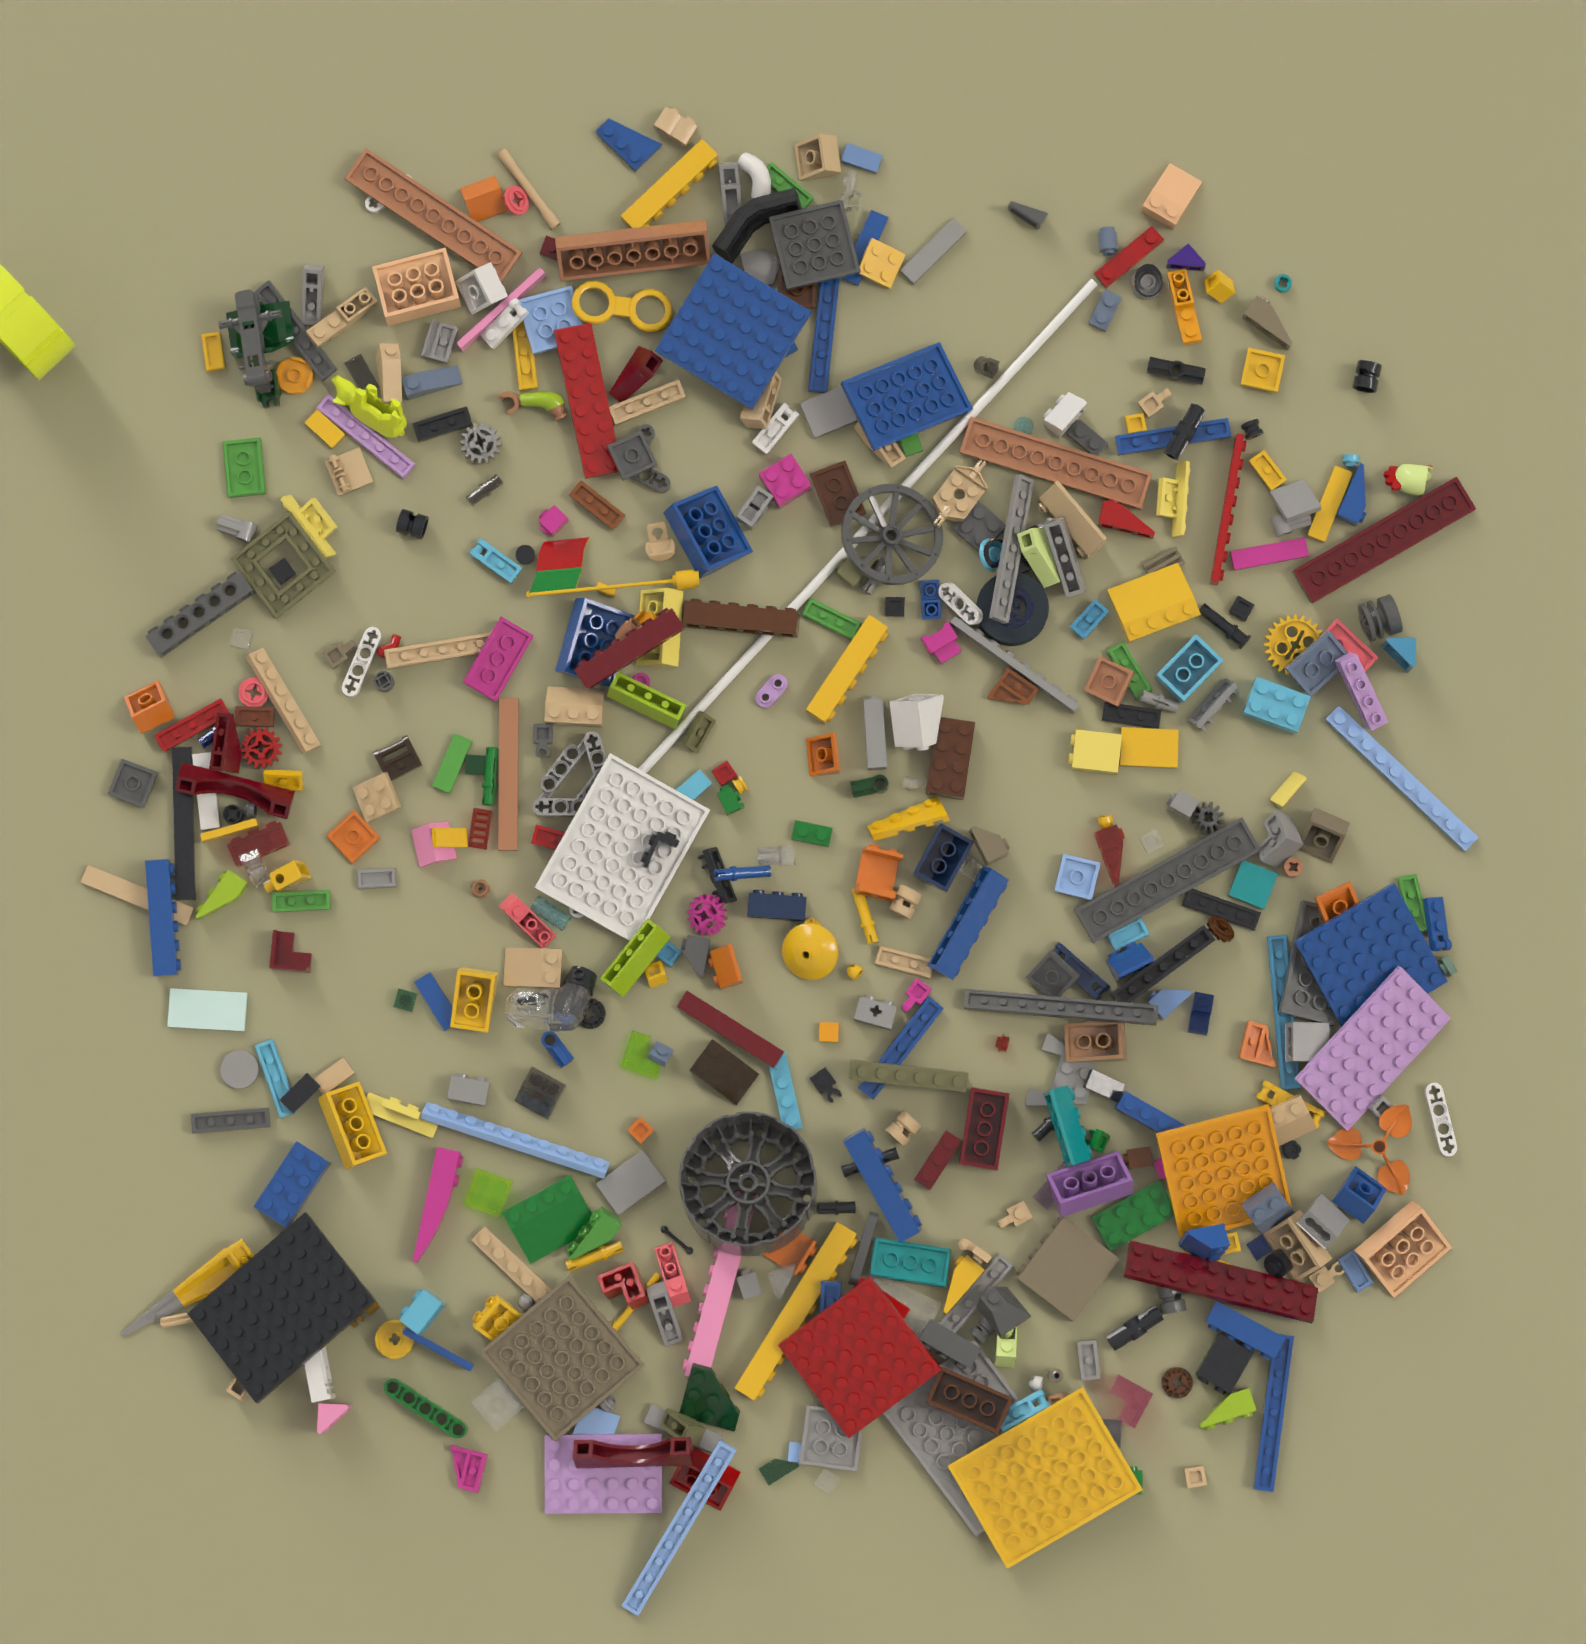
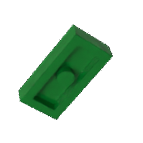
[791,820,833,847]

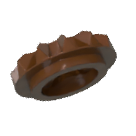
[1206,916,1234,943]
[1162,1367,1193,1399]

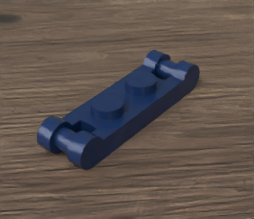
[1053,942,1110,1000]

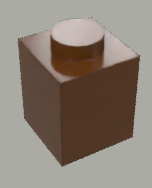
[1123,1146,1153,1169]

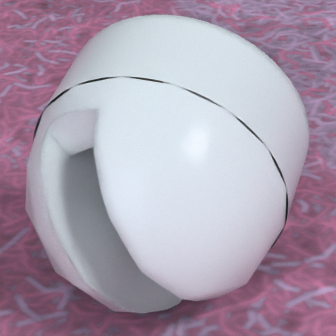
[1028,1375,1044,1391]

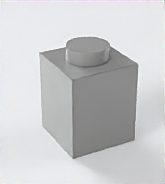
[737,1269,762,1300]

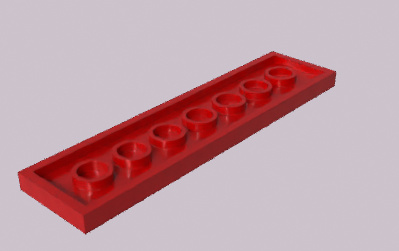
[554,323,619,479]

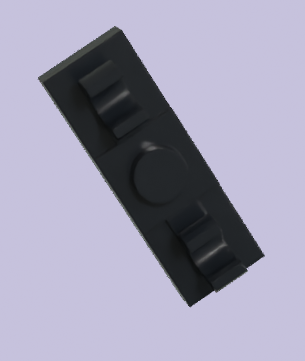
[698,847,737,904]

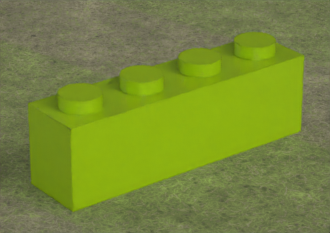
[607,672,686,730]
[600,919,671,997]

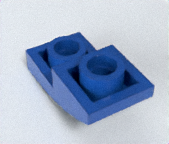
[920,579,941,619]

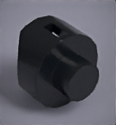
[1264,1249,1293,1279]

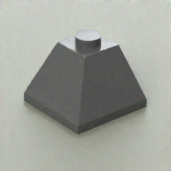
[976,1287,1031,1337]

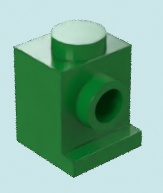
[717,784,745,816]

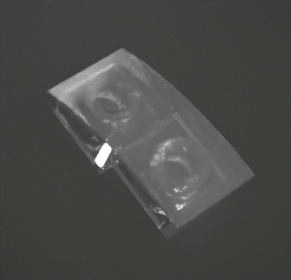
[239,849,271,888]

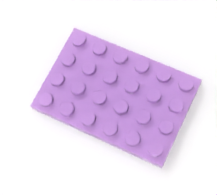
[545,1434,662,1514]

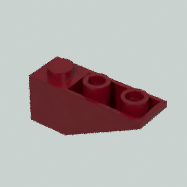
[608,346,663,403]

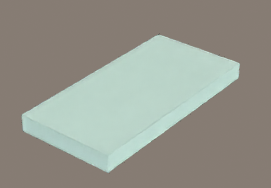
[167,988,248,1032]

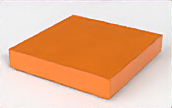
[326,810,381,864]

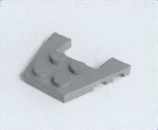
[1025,1033,1097,1106]

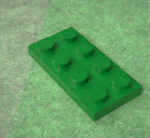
[1091,1180,1174,1252]

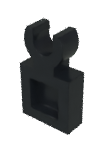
[810,1067,842,1103]

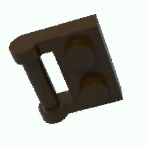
[373,735,423,781]

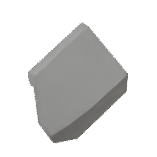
[740,248,779,286]

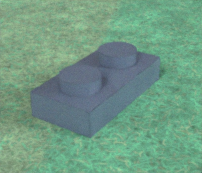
[1089,289,1122,332]

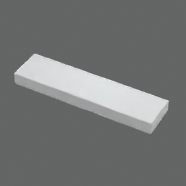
[192,752,221,831]

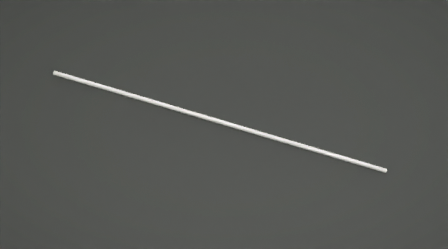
[638,279,1097,773]

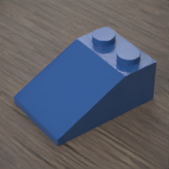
[1105,942,1155,982]

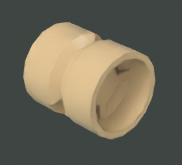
[889,885,922,920]
[885,1110,922,1147]

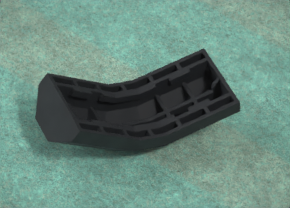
[712,188,802,264]

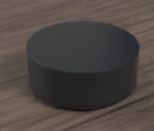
[516,545,535,565]

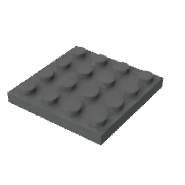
[769,200,861,291]

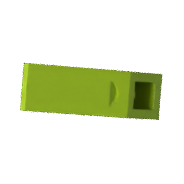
[195,869,250,920]
[1198,1388,1257,1431]

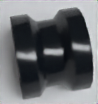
[1241,419,1264,440]

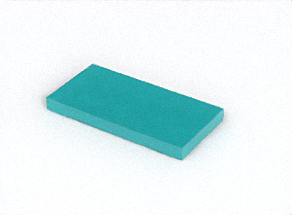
[869,1237,951,1288]

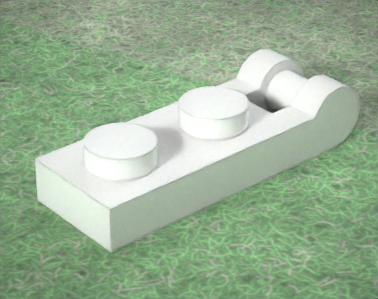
[480,298,529,349]
[752,403,800,455]

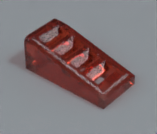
[468,808,493,850]

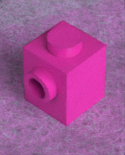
[538,505,569,537]

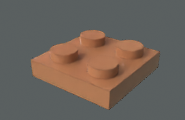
[1084,656,1135,707]

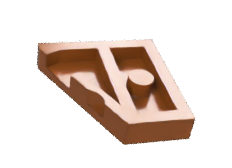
[987,667,1039,705]

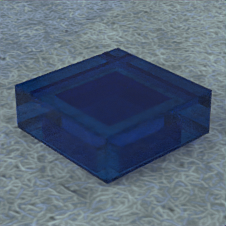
[1246,1234,1273,1261]

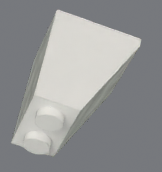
[890,694,944,750]

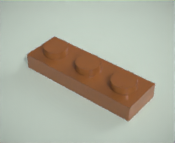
[569,480,625,531]

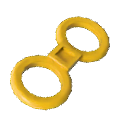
[571,281,673,332]

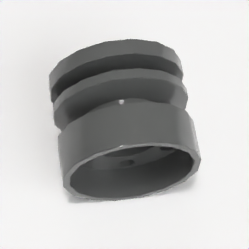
[1358,594,1403,642]

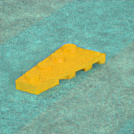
[867,797,950,841]

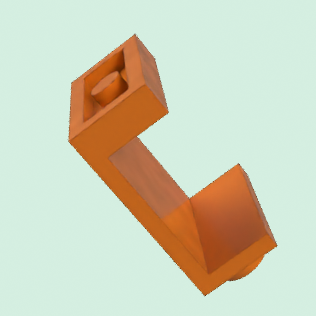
[854,844,904,902]
[761,1232,818,1275]

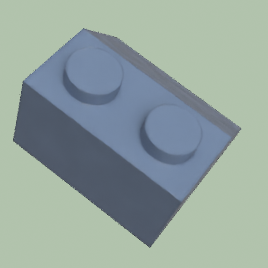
[1241,1182,1295,1234]

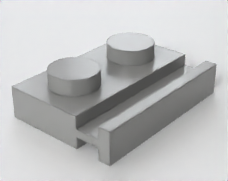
[421,320,459,364]

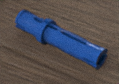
[714,865,772,881]

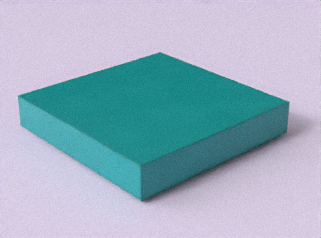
[1228,860,1278,910]

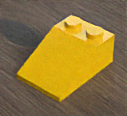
[450,967,499,1033]

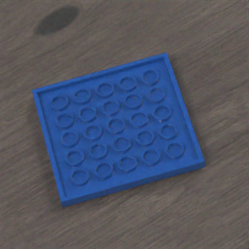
[655,253,812,410]
[1294,883,1448,1027]

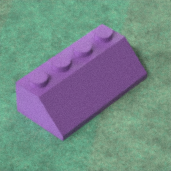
[1046,1151,1133,1217]

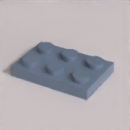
[1285,630,1348,696]

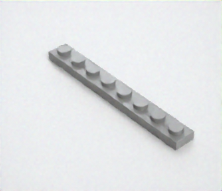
[989,474,1034,624]
[950,617,1079,714]

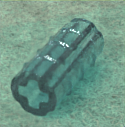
[530,895,571,931]

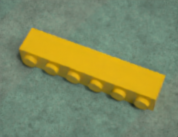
[621,139,718,228]
[806,615,889,724]

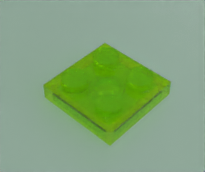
[463,1168,513,1218]

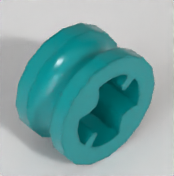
[1274,274,1292,293]

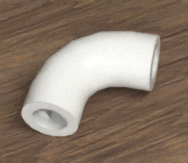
[738,153,771,198]

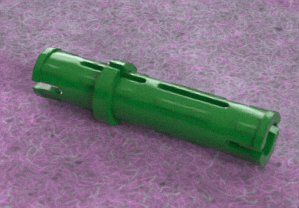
[482,747,498,806]

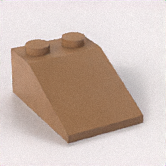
[1064,1021,1127,1063]

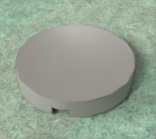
[220,1050,259,1089]

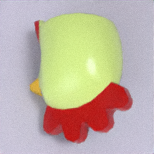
[1384,464,1433,495]

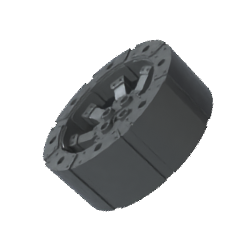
[679,1111,817,1256]

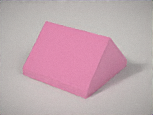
[411,822,457,868]
[317,1403,353,1434]

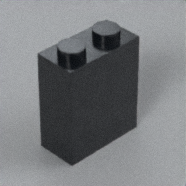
[1195,1333,1254,1395]

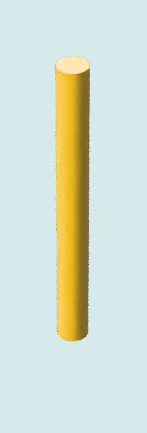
[612,1272,661,1331]

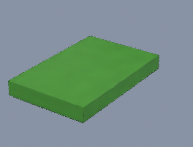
[223,437,266,498]

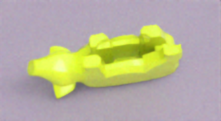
[331,375,407,438]

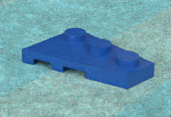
[595,118,662,172]

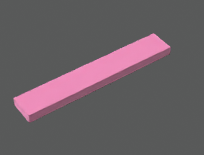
[457,268,546,352]

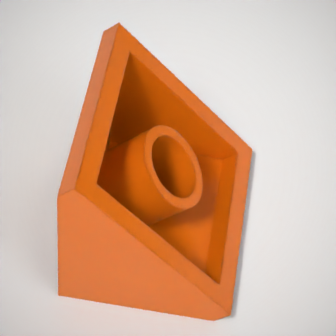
[460,176,508,222]
[806,732,840,776]

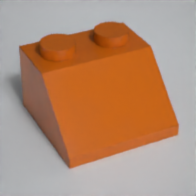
[124,680,175,734]
[707,943,743,990]

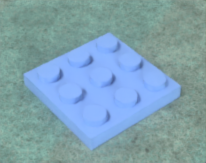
[518,285,583,355]

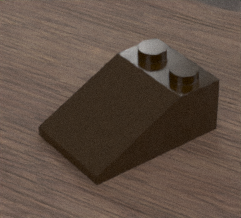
[689,1039,759,1105]

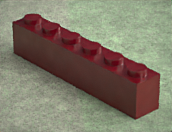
[574,608,685,690]

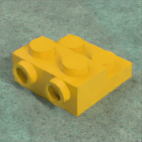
[472,1294,523,1341]

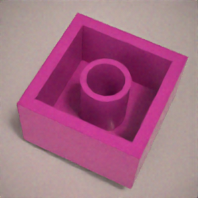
[759,454,811,509]

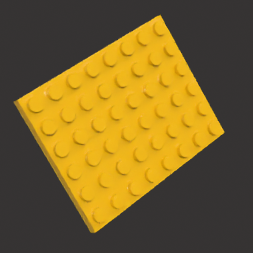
[948,1387,1143,1569]

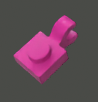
[901,978,932,1013]

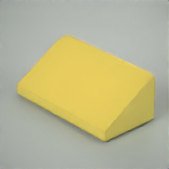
[1270,772,1307,809]

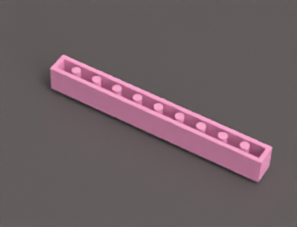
[682,1191,758,1376]

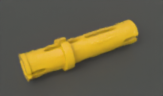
[851,888,879,945]
[565,1240,624,1272]

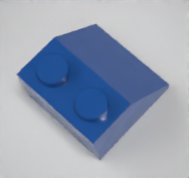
[1332,1166,1387,1224]
[1178,1223,1230,1262]

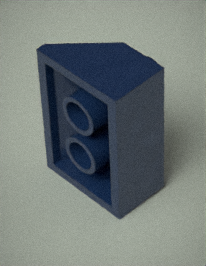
[912,823,974,892]

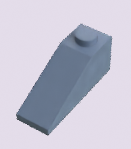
[401,365,463,400]

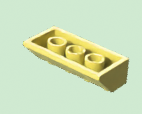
[635,588,683,668]

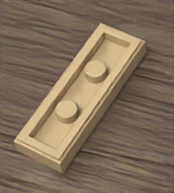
[874,945,933,979]

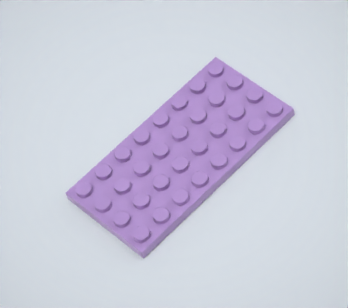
[1294,966,1451,1131]

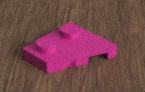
[450,1445,488,1493]

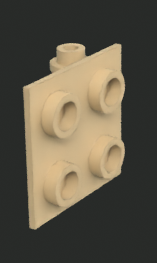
[324,447,373,496]

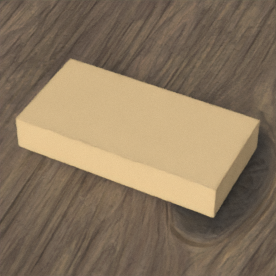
[314,1057,355,1095]

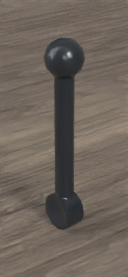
[660,1226,693,1255]

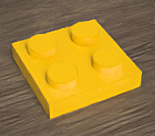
[859,238,905,289]
[1240,347,1286,393]

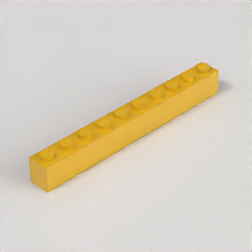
[735,1222,858,1400]

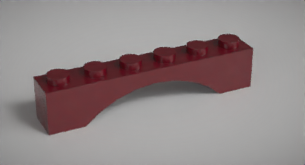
[175,762,295,819]
[573,1437,694,1469]

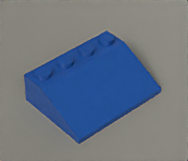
[663,486,753,579]
[555,598,635,687]

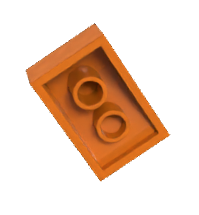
[1315,881,1359,924]

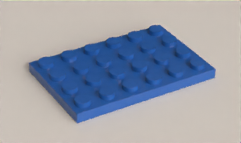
[840,342,973,452]

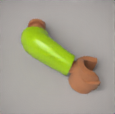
[497,391,567,421]

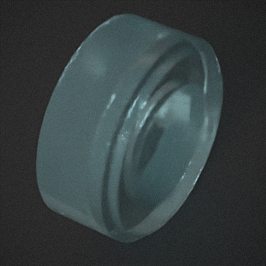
[1014,417,1033,435]

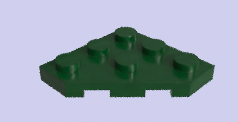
[679,1363,740,1432]

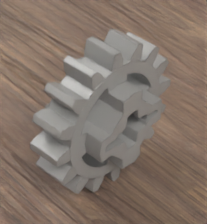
[460,422,502,465]

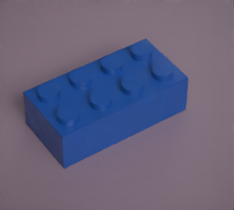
[253,1141,331,1228]

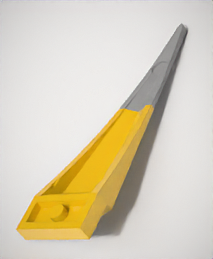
[120,1238,255,1336]

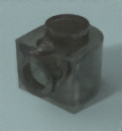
[974,356,1000,379]

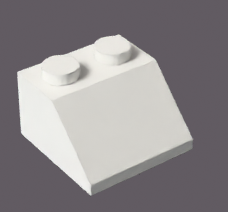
[455,262,508,315]
[1043,392,1087,438]

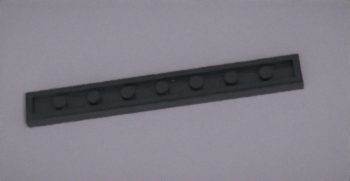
[172,747,196,901]

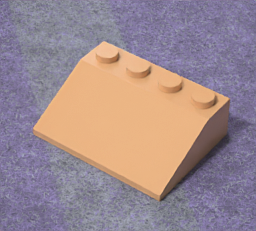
[372,247,461,326]
[1354,1200,1452,1298]

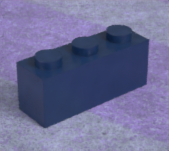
[747,890,807,922]

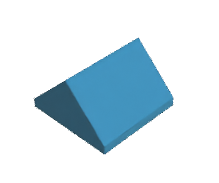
[1381,638,1416,673]

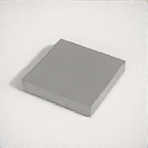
[1270,479,1321,522]

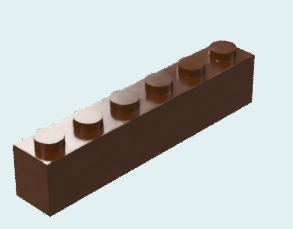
[682,599,800,638]

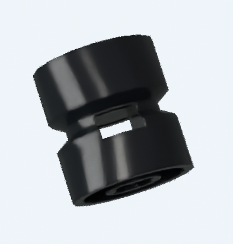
[1352,360,1382,393]
[396,509,429,540]

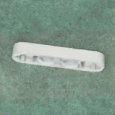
[342,627,382,698]
[1424,1083,1457,1157]

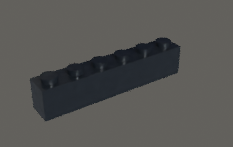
[1110,925,1215,1003]

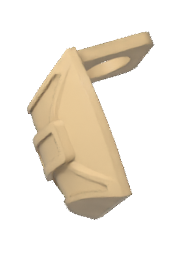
[645,522,675,561]

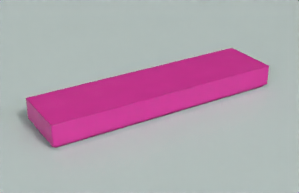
[1230,537,1309,571]

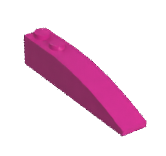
[413,1147,463,1263]

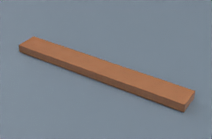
[498,698,519,851]

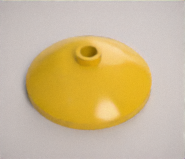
[782,923,839,980]

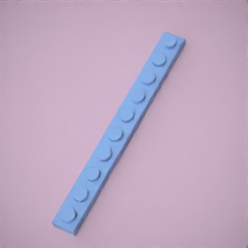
[1325,706,1479,852]
[420,1102,610,1179]
[622,1439,737,1616]

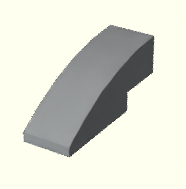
[719,162,742,223]

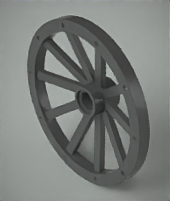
[841,484,943,585]

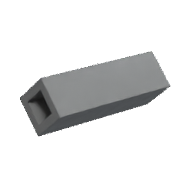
[863,696,887,770]

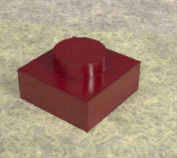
[540,236,558,261]

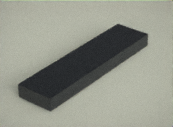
[1182,889,1261,931]

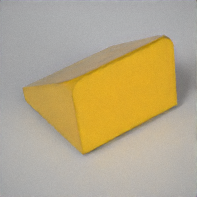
[645,960,668,988]

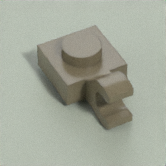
[322,640,358,669]

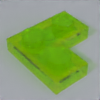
[620,1030,661,1079]

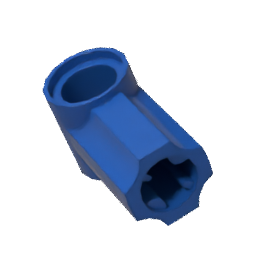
[541,1031,574,1068]

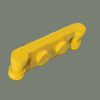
[1255,1080,1326,1130]

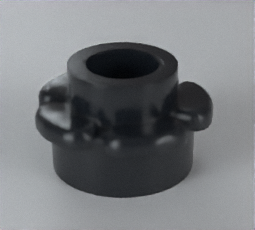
[1282,1140,1301,1159]

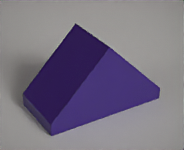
[1166,243,1206,271]

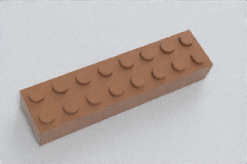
[555,220,710,281]

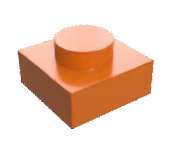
[627,1117,654,1144]

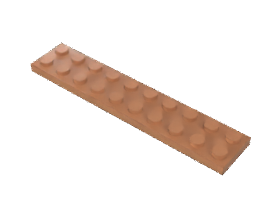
[344,148,522,283]
[959,417,1152,510]

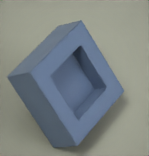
[648,1041,674,1067]

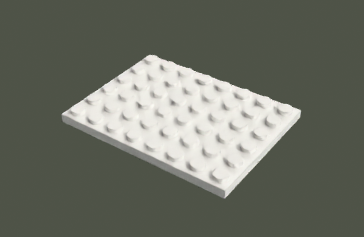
[534,753,710,941]

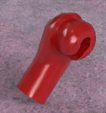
[377,634,401,658]

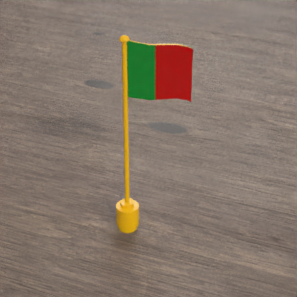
[526,537,700,599]

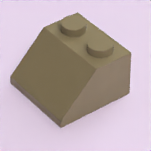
[1299,807,1350,863]
[969,826,1010,866]

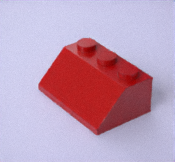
[669,1447,741,1511]

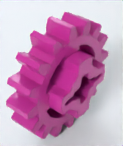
[687,894,728,936]

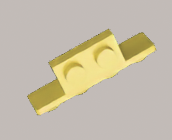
[1156,461,1190,538]
[280,495,338,558]
[366,1093,439,1138]

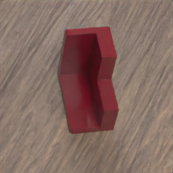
[269,930,312,973]

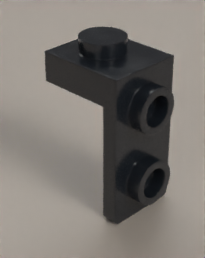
[640,831,679,868]

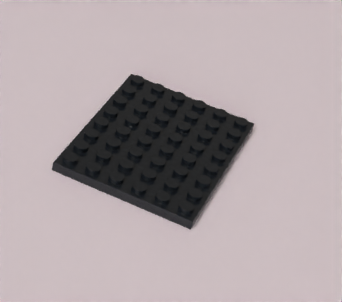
[187,1212,377,1404]

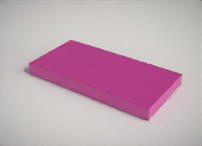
[462,616,534,702]

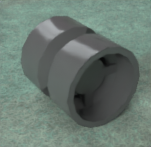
[1157,1287,1187,1315]

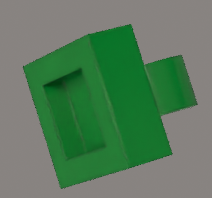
[1085,1128,1110,1153]

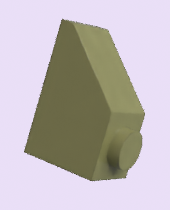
[836,556,878,589]
[660,1408,706,1446]

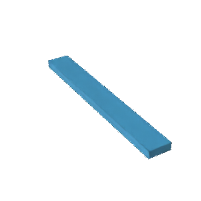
[1267,935,1301,1090]

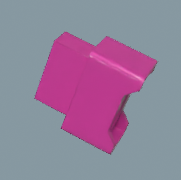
[920,621,961,664]

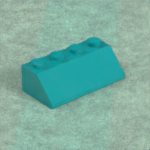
[1043,1085,1092,1167]

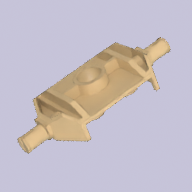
[932,459,988,528]

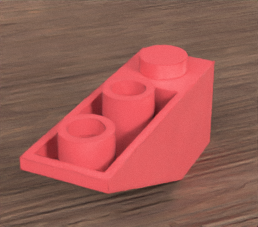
[499,893,556,948]
[654,1242,692,1308]

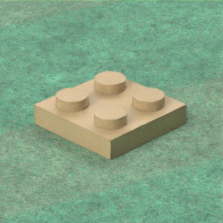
[352,772,402,823]

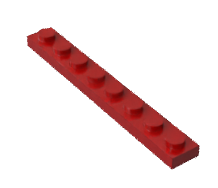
[1210,433,1247,586]

